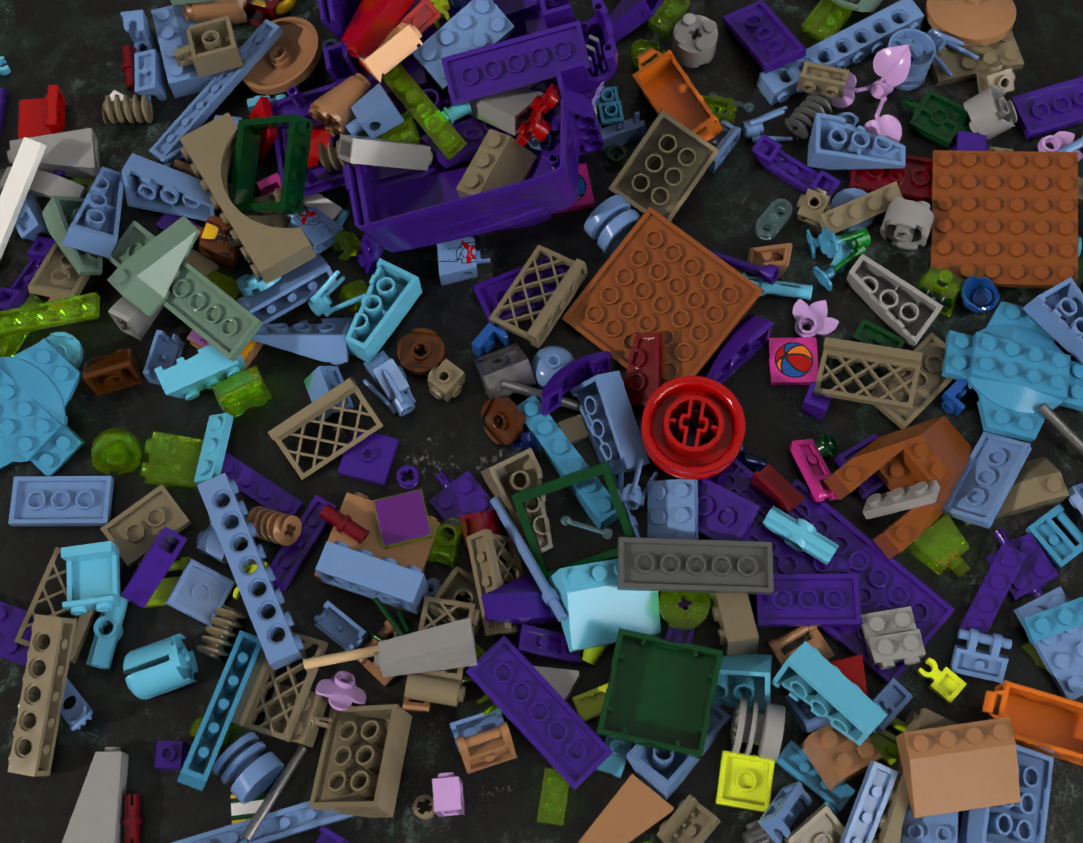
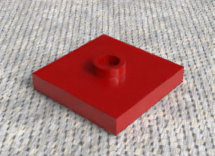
[248,96,279,161]

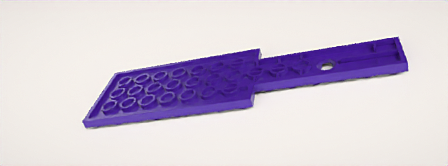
[640,420,955,684]

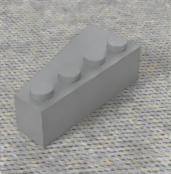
[846,254,943,351]

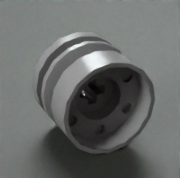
[730,697,786,761]

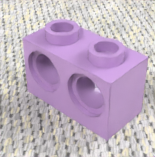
[432,772,465,817]

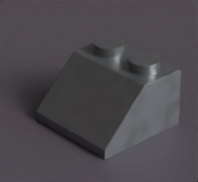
[472,343,536,399]

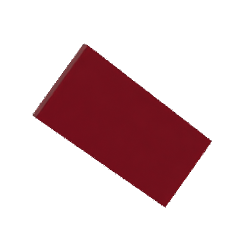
[848,155,932,204]

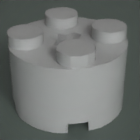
[671,13,718,68]
[964,85,1017,140]
[880,197,934,250]

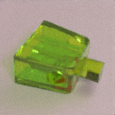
[907,514,971,578]

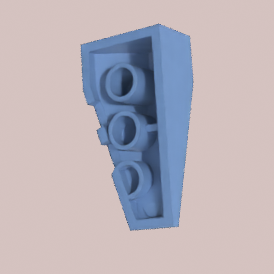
[252,318,353,365]

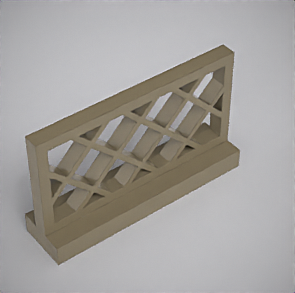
[489,244,588,348]
[813,337,923,411]
[267,376,384,480]
[466,529,535,636]
[14,547,97,664]
[231,632,328,742]

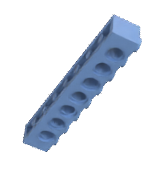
[757,0,924,106]
[197,473,304,671]

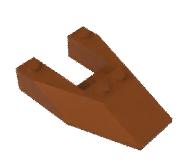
[824,415,974,559]

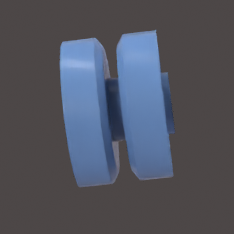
[584,194,642,255]

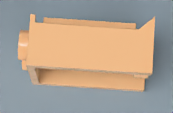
[358,22,423,83]

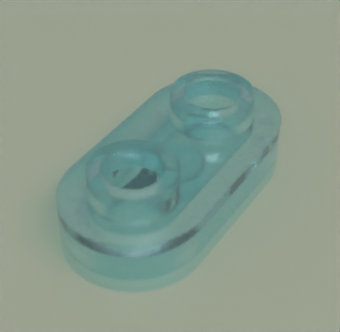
[755,199,793,240]

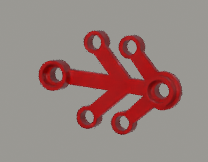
[515,83,560,147]

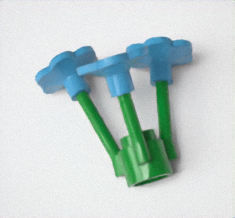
[806,227,871,292]

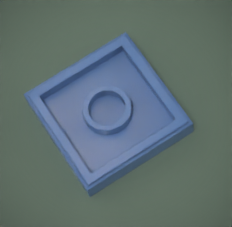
[165,558,236,626]

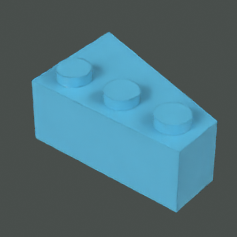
[154,344,247,400]

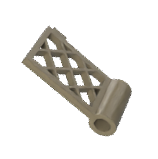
[405,596,480,707]

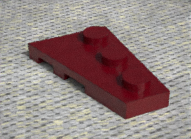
[622,332,662,408]

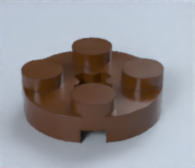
[397,328,445,376]
[481,395,526,445]

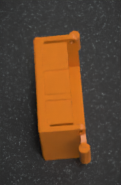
[632,47,723,142]
[982,680,1083,766]

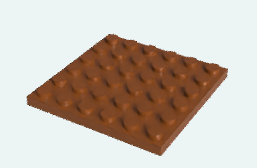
[930,150,1078,288]
[561,207,763,385]

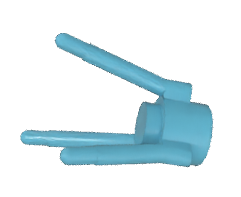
[308,270,366,317]

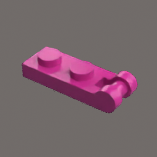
[789,439,838,502]

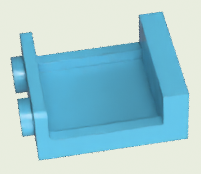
[61,541,121,615]

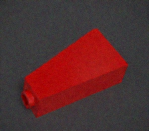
[341,0,415,59]

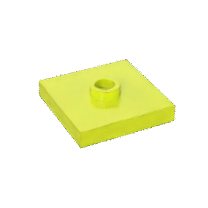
[715,750,775,812]

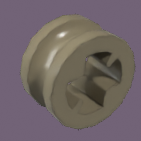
[413,794,436,820]

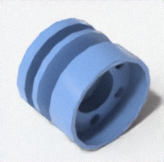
[887,28,936,91]
[212,732,284,804]

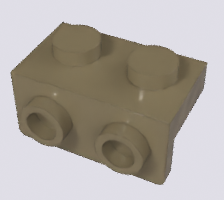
[798,61,850,98]
[657,794,721,843]

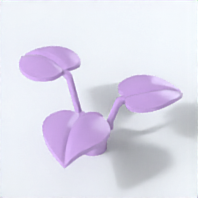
[831,44,911,143]

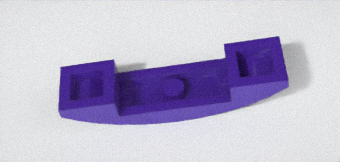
[750,134,841,198]
[0,236,55,311]
[541,351,611,417]

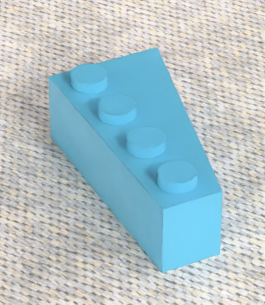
[345,258,422,363]
[771,641,887,746]

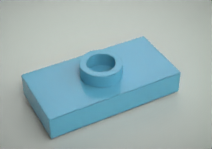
[596,738,632,779]

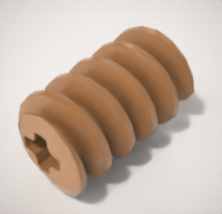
[247,506,302,546]

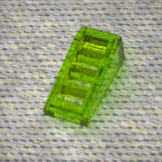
[701,95,737,124]

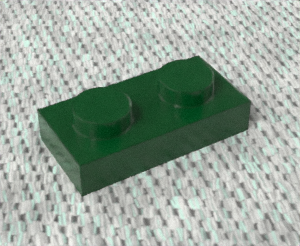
[851,318,906,349]

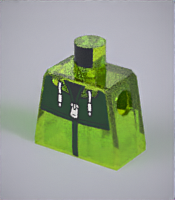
[914,267,962,317]

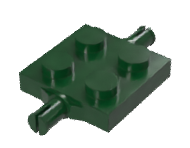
[902,89,973,148]

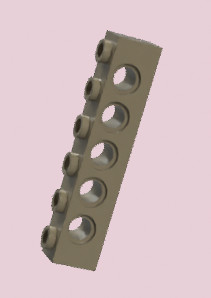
[7,614,77,777]

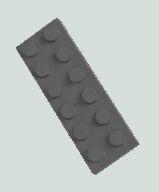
[617,537,774,595]

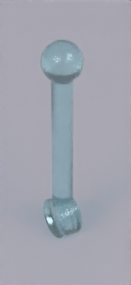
[708,92,754,112]
[561,516,613,539]

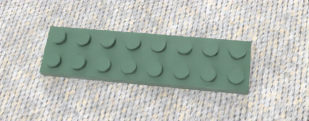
[106,220,264,362]

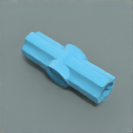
[762,506,839,565]
[86,592,129,670]

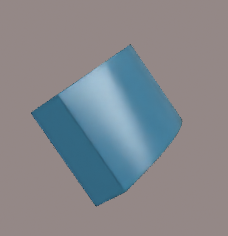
[597,86,624,125]

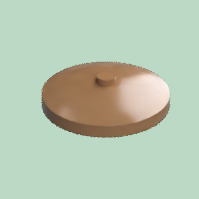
[925,0,1016,46]
[242,17,322,95]

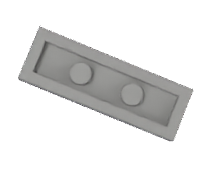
[862,480,940,520]

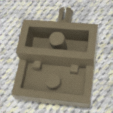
[260,684,333,748]

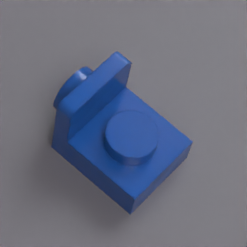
[471,323,509,357]
[939,378,968,417]

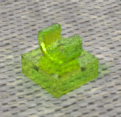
[333,230,361,260]

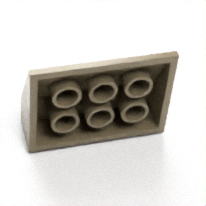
[608,109,720,221]
[309,704,412,818]

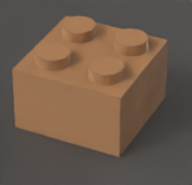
[800,723,882,791]

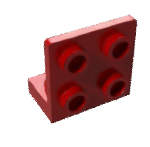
[18,85,66,139]

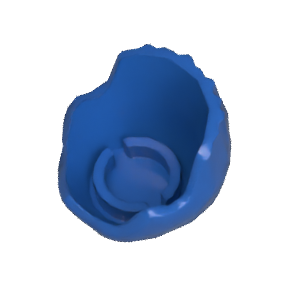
[960,276,1000,313]

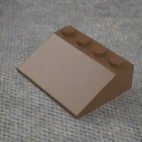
[896,717,1021,818]

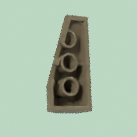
[480,448,553,555]
[964,457,1069,526]

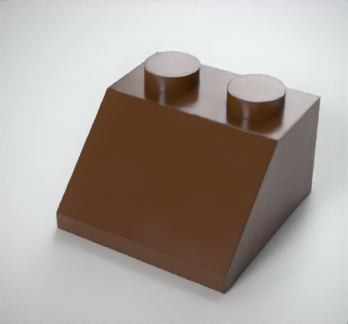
[82,349,144,396]

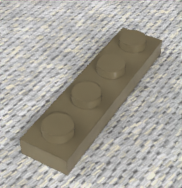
[817,181,903,234]

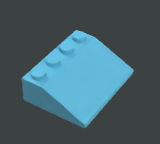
[548,559,661,652]

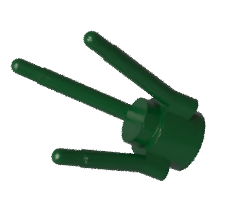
[364,597,413,642]

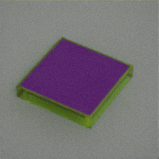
[373,488,433,550]

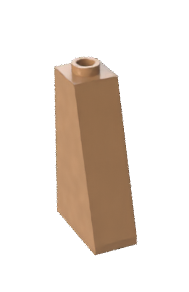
[578,774,674,843]

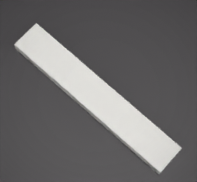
[0,137,46,261]

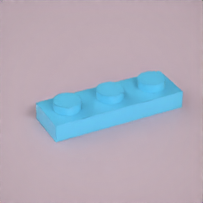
[194,413,234,484]

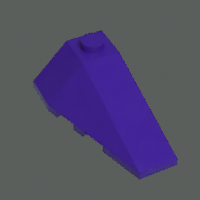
[481,575,561,626]

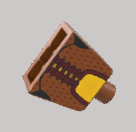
[194,216,243,268]

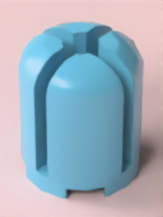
[123,634,198,699]

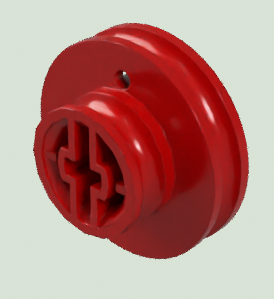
[641,376,745,480]

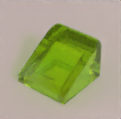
[339,279,369,312]

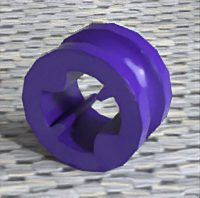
[396,465,420,490]

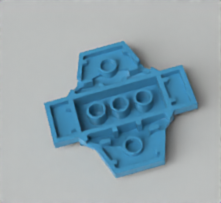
[941,301,1083,443]
[0,339,85,476]

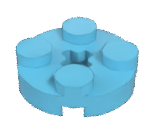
[236,273,282,297]

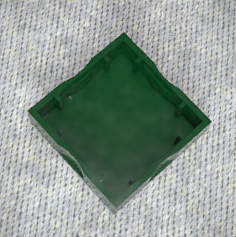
[597,628,723,759]

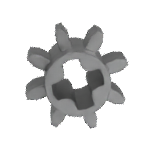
[742,820,774,843]

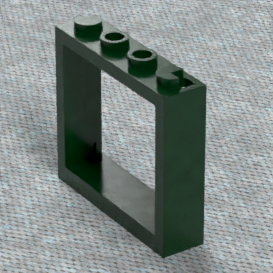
[229,114,313,216]
[511,460,637,580]

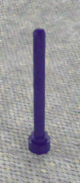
[707,248,779,285]

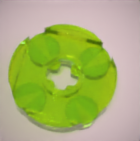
[659,591,711,630]

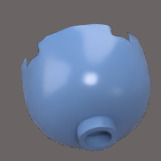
[530,346,575,390]

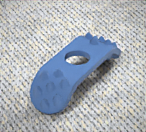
[61,678,93,731]

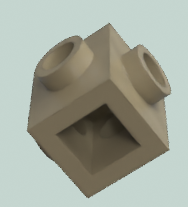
[976,62,1015,96]
[797,188,833,228]
[427,359,466,402]

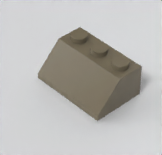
[456,129,537,198]

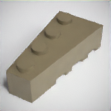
[708,593,759,656]

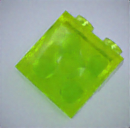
[140,431,203,489]

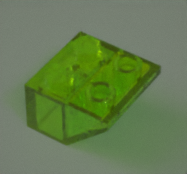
[212,366,272,417]

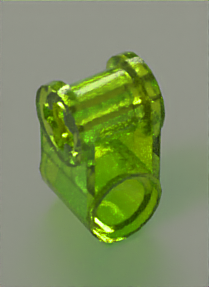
[429,517,463,569]

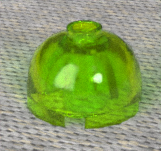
[91,428,142,475]

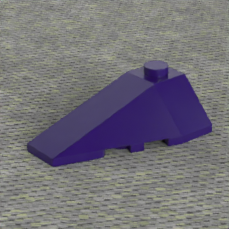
[706,314,773,384]

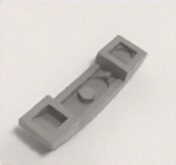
[0,167,86,198]

